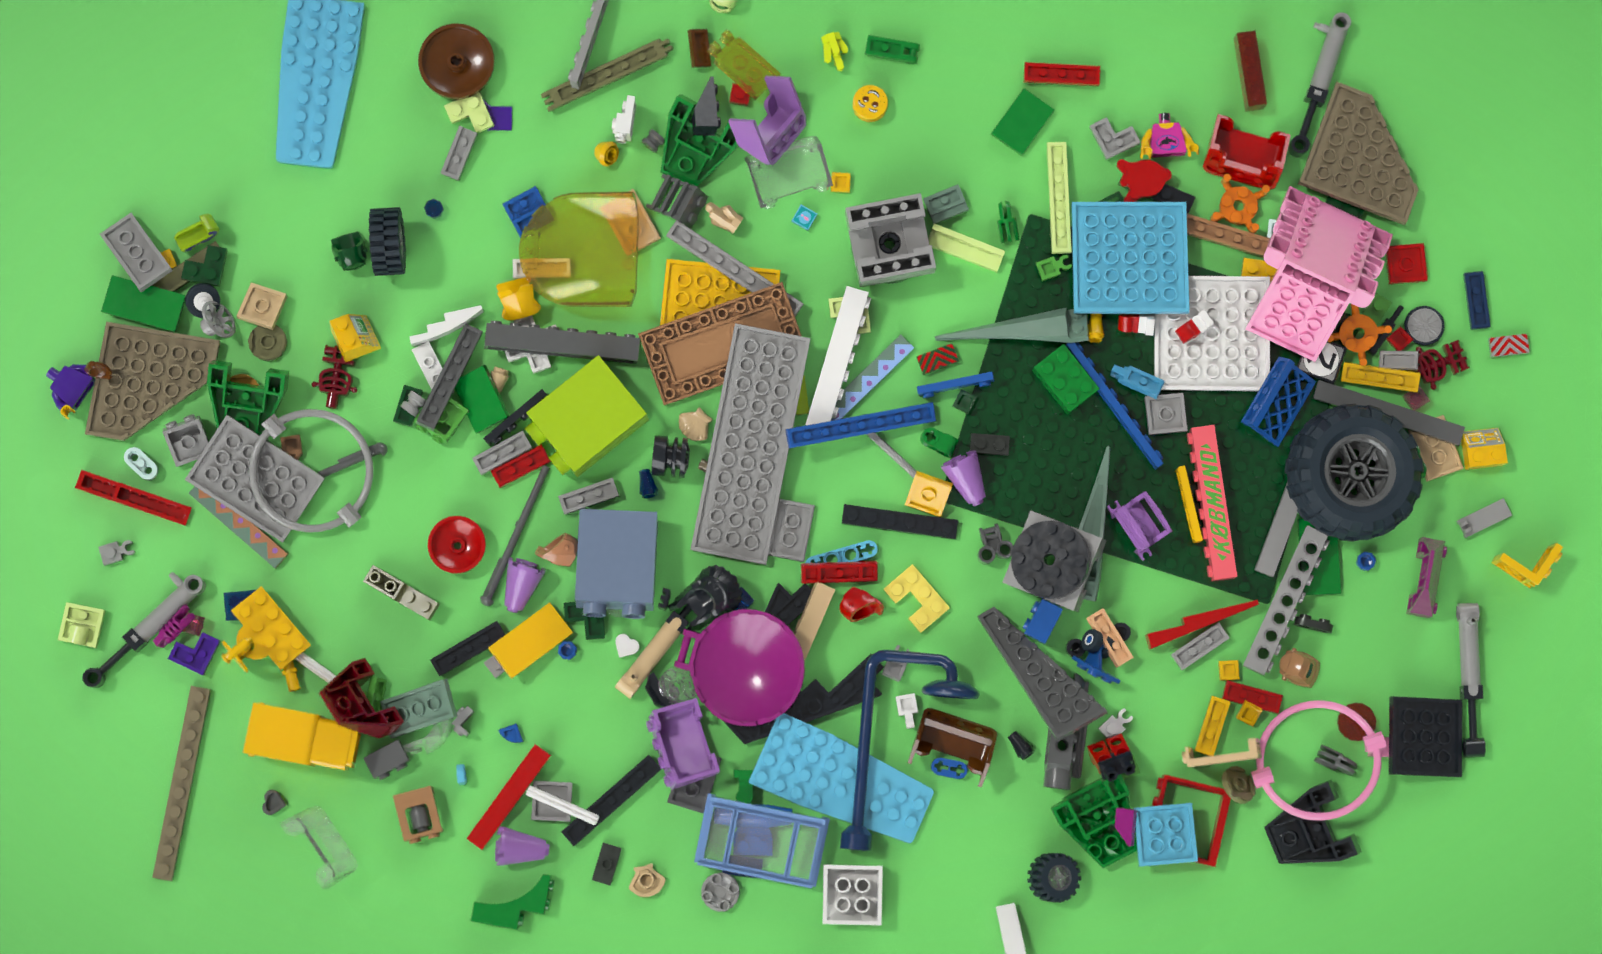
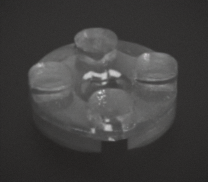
[659,667,696,704]

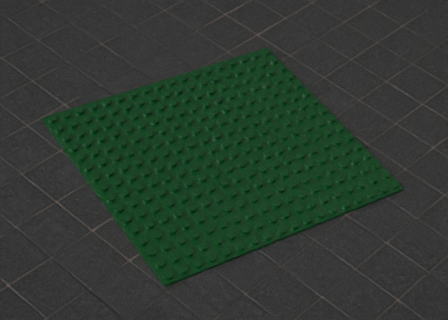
[945,214,1351,604]

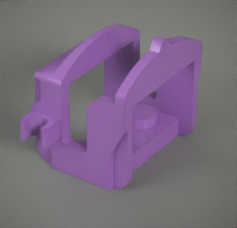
[1107,491,1172,561]

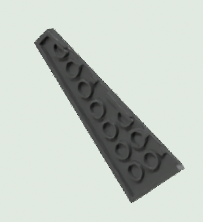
[978,607,1107,742]

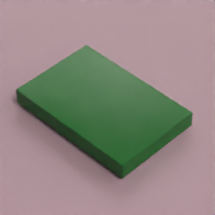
[991,88,1055,156]
[455,365,509,434]

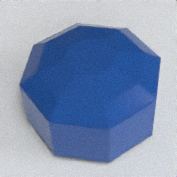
[1356,552,1376,571]
[558,641,577,660]

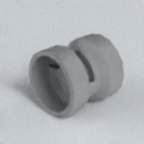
[400,391,426,417]

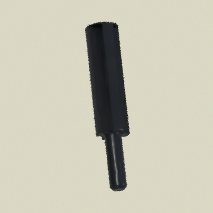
[1366,305,1404,356]

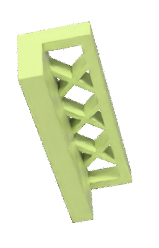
[928,224,1005,272]

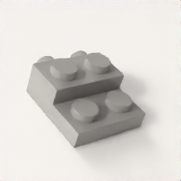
[162,414,209,467]

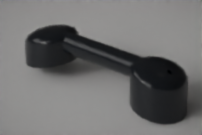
[1066,623,1131,658]

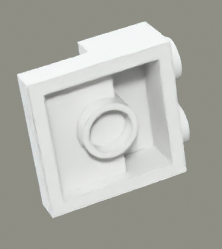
[612,95,636,143]

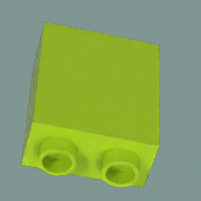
[525,355,649,478]

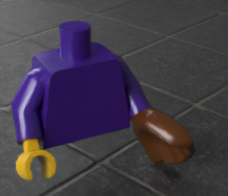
[46,361,112,419]

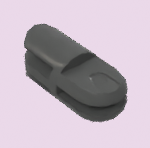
[1314,744,1357,775]

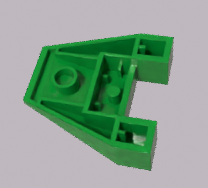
[661,94,739,187]
[207,360,289,435]

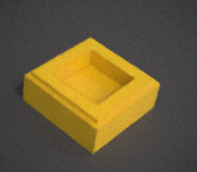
[831,172,851,193]
[1218,660,1240,681]
[1236,700,1262,727]

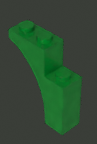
[471,874,554,929]

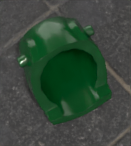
[331,231,368,271]

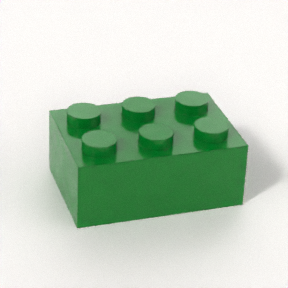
[1032,344,1099,415]

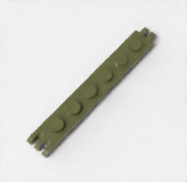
[541,39,673,112]

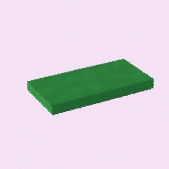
[101,275,186,333]
[1297,519,1341,596]

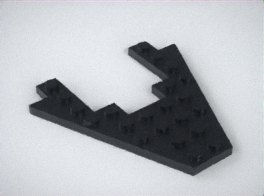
[722,583,884,745]

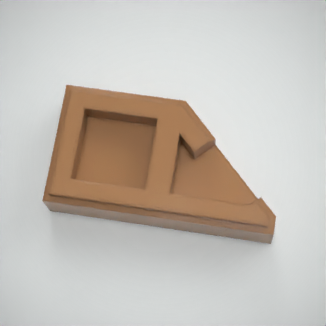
[280,435,303,460]

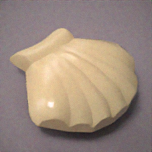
[679,407,713,441]
[629,863,666,897]

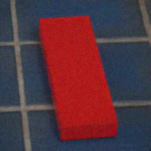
[491,444,551,488]
[1222,680,1283,714]

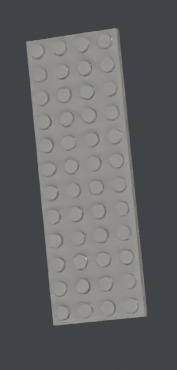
[690,323,811,565]

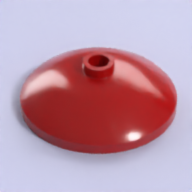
[427,516,486,574]

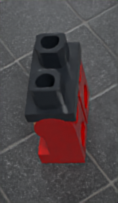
[1087,733,1136,782]

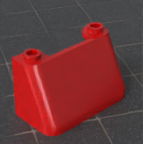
[1203,114,1291,190]

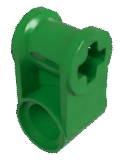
[920,428,959,458]

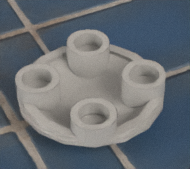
[701,873,740,912]

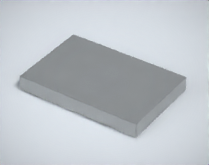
[768,499,815,562]

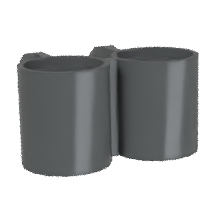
[977,523,1013,565]

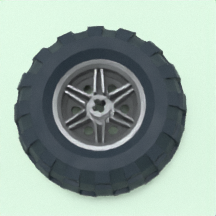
[1285,403,1424,541]

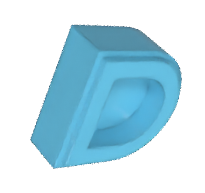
[456,764,467,785]

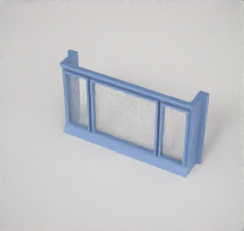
[694,793,830,888]

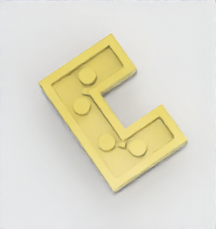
[883,564,950,633]

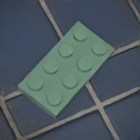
[380,679,457,739]

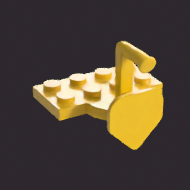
[222,586,311,673]

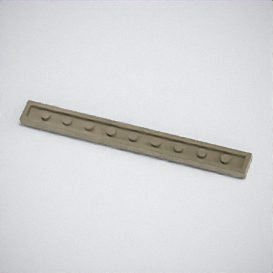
[152,686,211,881]

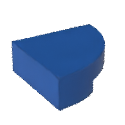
[498,723,523,743]

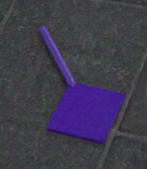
[483,99,512,131]

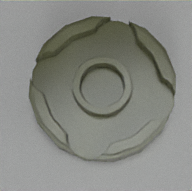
[248,325,287,361]
[1222,766,1256,804]

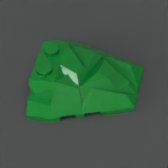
[1051,774,1137,868]

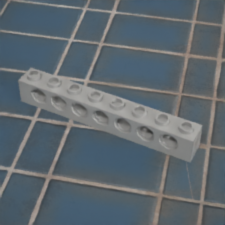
[1243,525,1330,676]

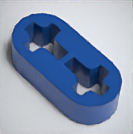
[931,758,968,779]

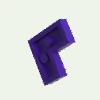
[168,632,220,676]

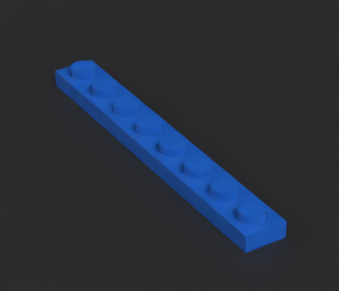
[1065,342,1163,470]
[785,402,936,448]

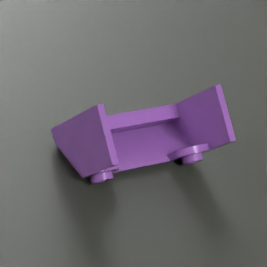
[728,76,806,165]

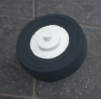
[185,283,220,318]

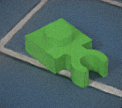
[1036,255,1072,281]

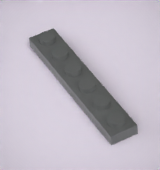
[416,323,483,432]

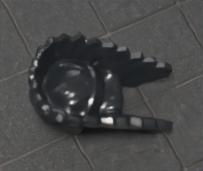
[668,565,742,631]

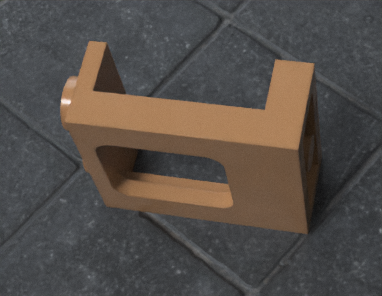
[393,786,444,844]

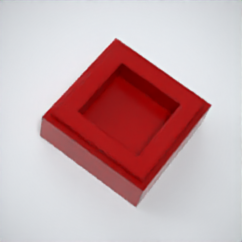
[1386,326,1413,351]

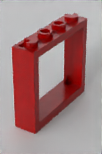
[1152,774,1231,867]

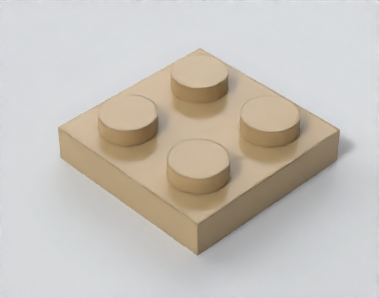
[237,283,288,330]

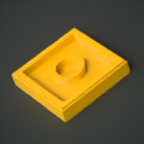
[905,471,953,517]

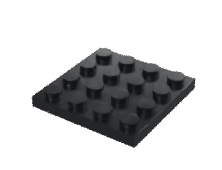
[1389,696,1462,777]

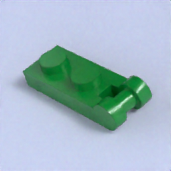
[865,35,920,64]

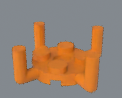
[1210,174,1270,234]
[1328,304,1392,366]

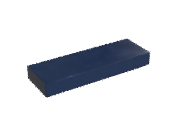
[1463,271,1491,330]

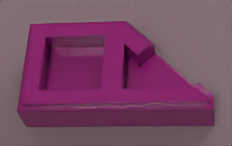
[1115,807,1137,846]

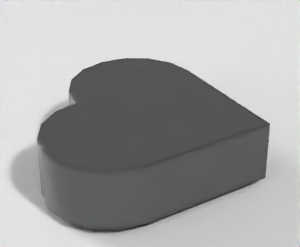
[262,790,287,815]

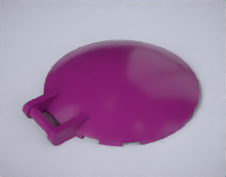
[674,609,805,726]

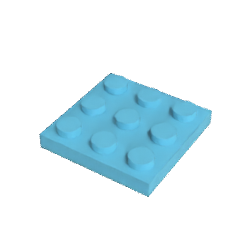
[1133,803,1198,867]

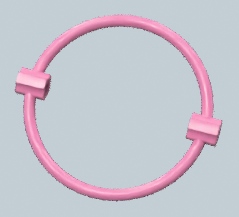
[1251,700,1387,821]

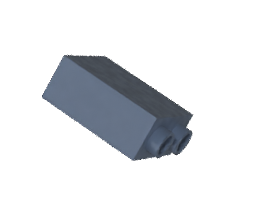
[575,509,658,619]

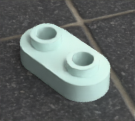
[124,447,158,480]

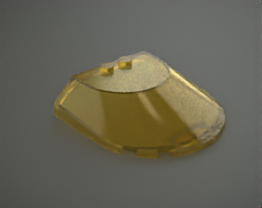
[519,192,639,307]

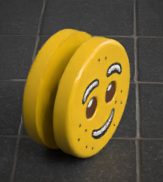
[853,85,888,122]

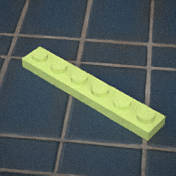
[1046,142,1072,254]

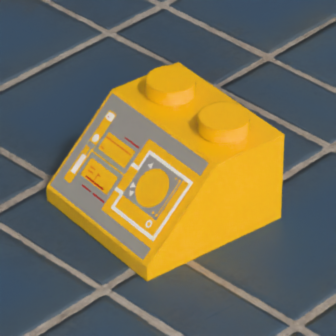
[1461,428,1508,470]

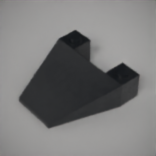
[1264,779,1362,864]

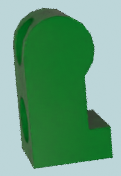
[734,770,753,804]

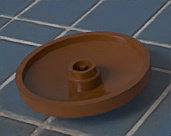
[418,23,495,99]

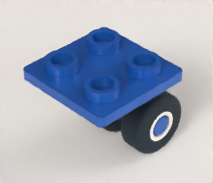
[1072,629,1121,684]

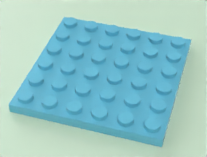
[1071,202,1189,314]

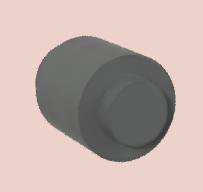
[409,804,432,833]

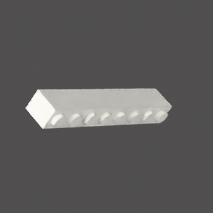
[806,286,871,425]

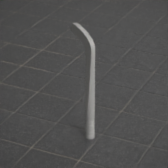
[852,416,916,478]

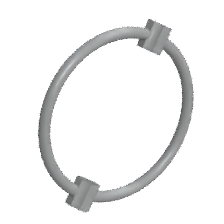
[249,409,374,532]

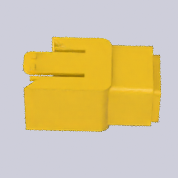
[243,702,362,771]

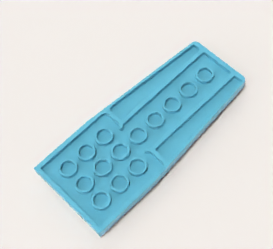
[276,0,365,169]
[748,713,934,843]

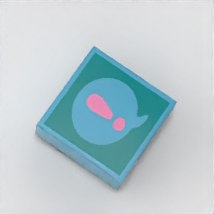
[792,205,817,231]

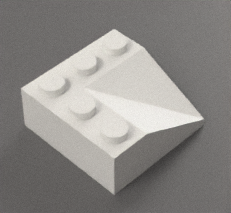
[823,865,883,925]

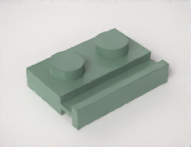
[923,184,969,225]

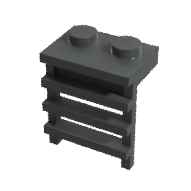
[645,174,708,229]

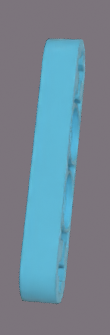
[805,540,878,563]

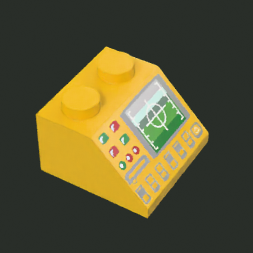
[330,314,381,362]

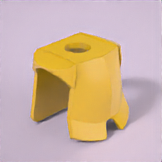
[496,276,541,321]

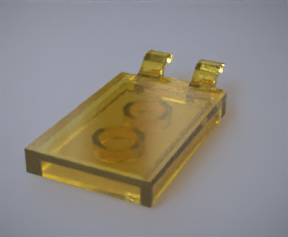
[707,29,781,100]

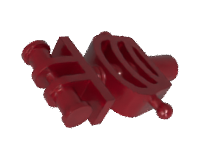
[1412,340,1470,390]
[311,345,358,409]

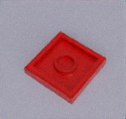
[1386,243,1428,285]

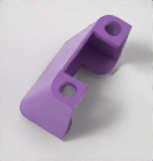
[646,698,720,790]

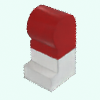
[1175,309,1214,344]
[1118,314,1155,336]

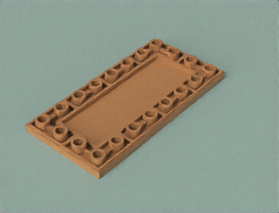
[638,282,801,405]

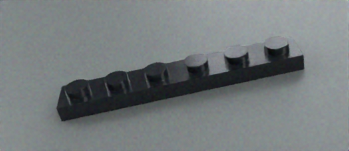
[841,504,958,539]
[561,755,662,846]

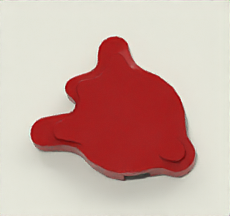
[1116,159,1172,202]

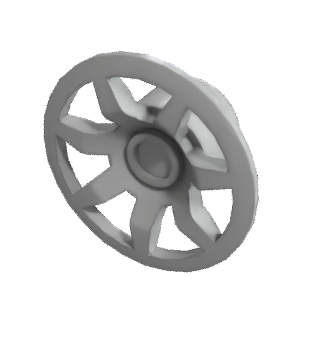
[200,301,236,338]

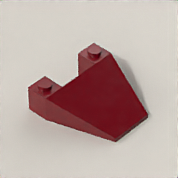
[319,658,404,739]

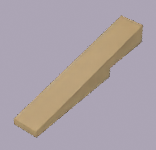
[794,582,835,661]

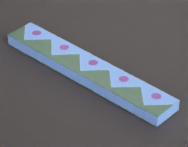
[831,335,914,421]

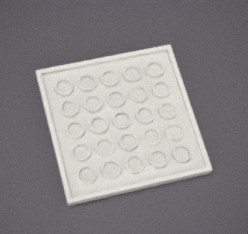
[1154,276,1270,391]

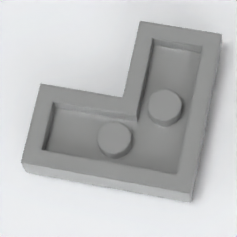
[1089,117,1141,160]

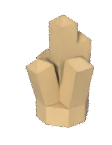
[705,202,743,234]

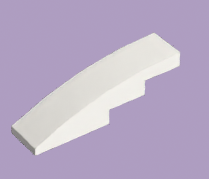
[410,305,483,347]
[996,903,1026,954]

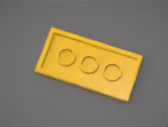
[488,602,573,679]

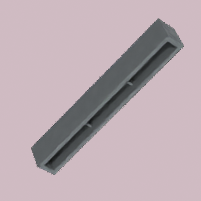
[484,321,640,364]

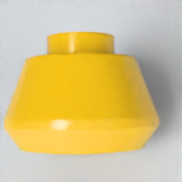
[594,141,619,167]

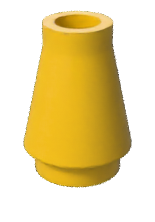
[1087,314,1104,343]

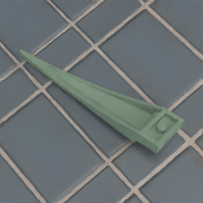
[934,308,1089,343]
[1079,446,1110,601]

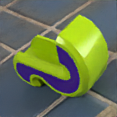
[174,214,219,252]

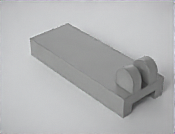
[441,126,478,181]
[1456,498,1512,538]

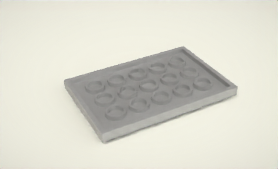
[185,415,325,543]

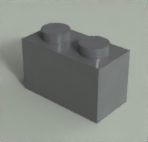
[363,740,410,780]

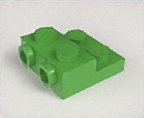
[415,398,469,444]

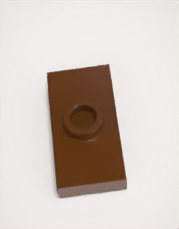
[688,29,711,68]

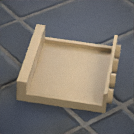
[1182,738,1262,767]

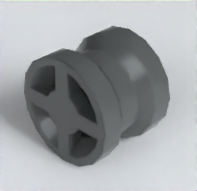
[641,129,665,153]

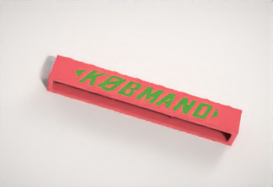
[1187,425,1237,581]

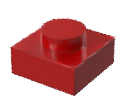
[729,83,751,106]

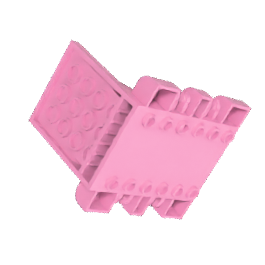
[1246,186,1393,362]

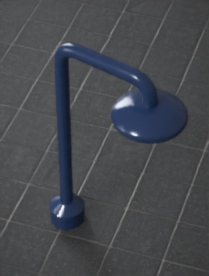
[840,650,980,851]

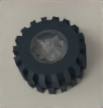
[1027,853,1081,902]

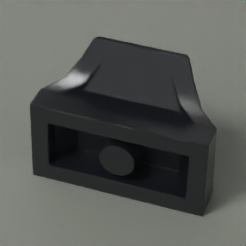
[645,672,672,708]

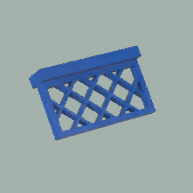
[1241,357,1316,447]

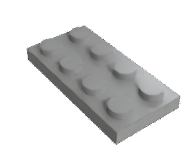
[100,213,173,292]

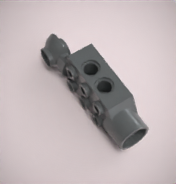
[1043,673,1089,790]

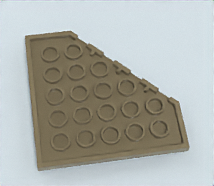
[1298,82,1419,225]
[85,322,221,441]

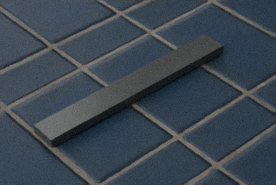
[1312,380,1465,446]

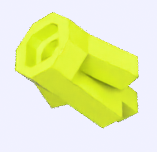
[821,32,848,71]

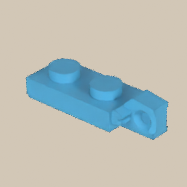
[1110,364,1165,400]

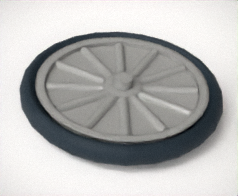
[1404,306,1445,345]

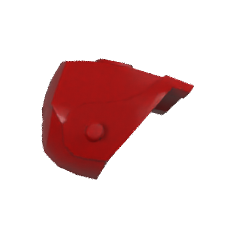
[839,587,884,622]

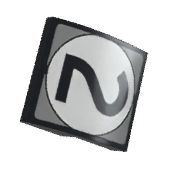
[1297,341,1347,384]

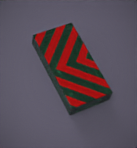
[916,343,959,375]

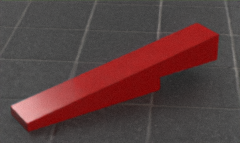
[75,470,192,526]
[1145,600,1259,650]
[466,744,551,850]

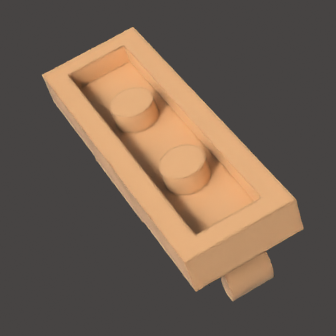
[1086,608,1134,668]

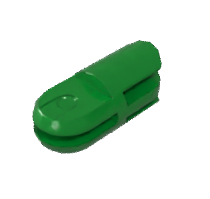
[997,201,1019,243]

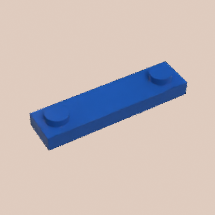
[917,372,994,398]

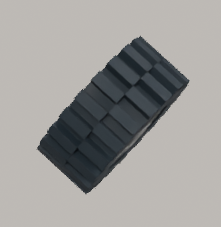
[369,207,406,276]

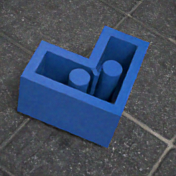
[1022,598,1063,644]

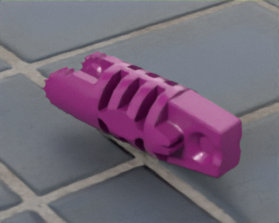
[153,605,195,648]

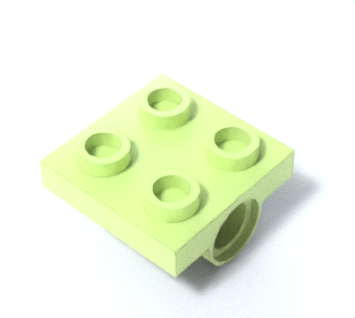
[58,602,106,648]

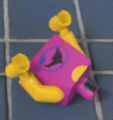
[1140,113,1199,159]

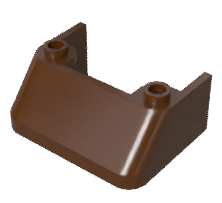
[908,708,997,788]

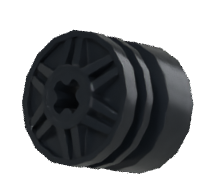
[652,435,690,478]

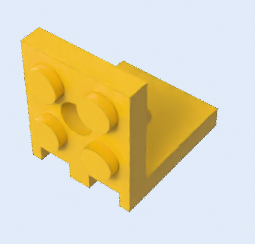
[1491,543,1563,588]

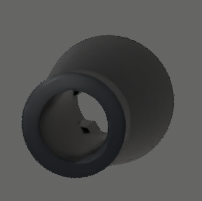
[1008,731,1035,761]

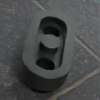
[1294,614,1333,633]

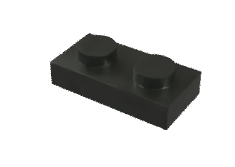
[970,433,1010,456]

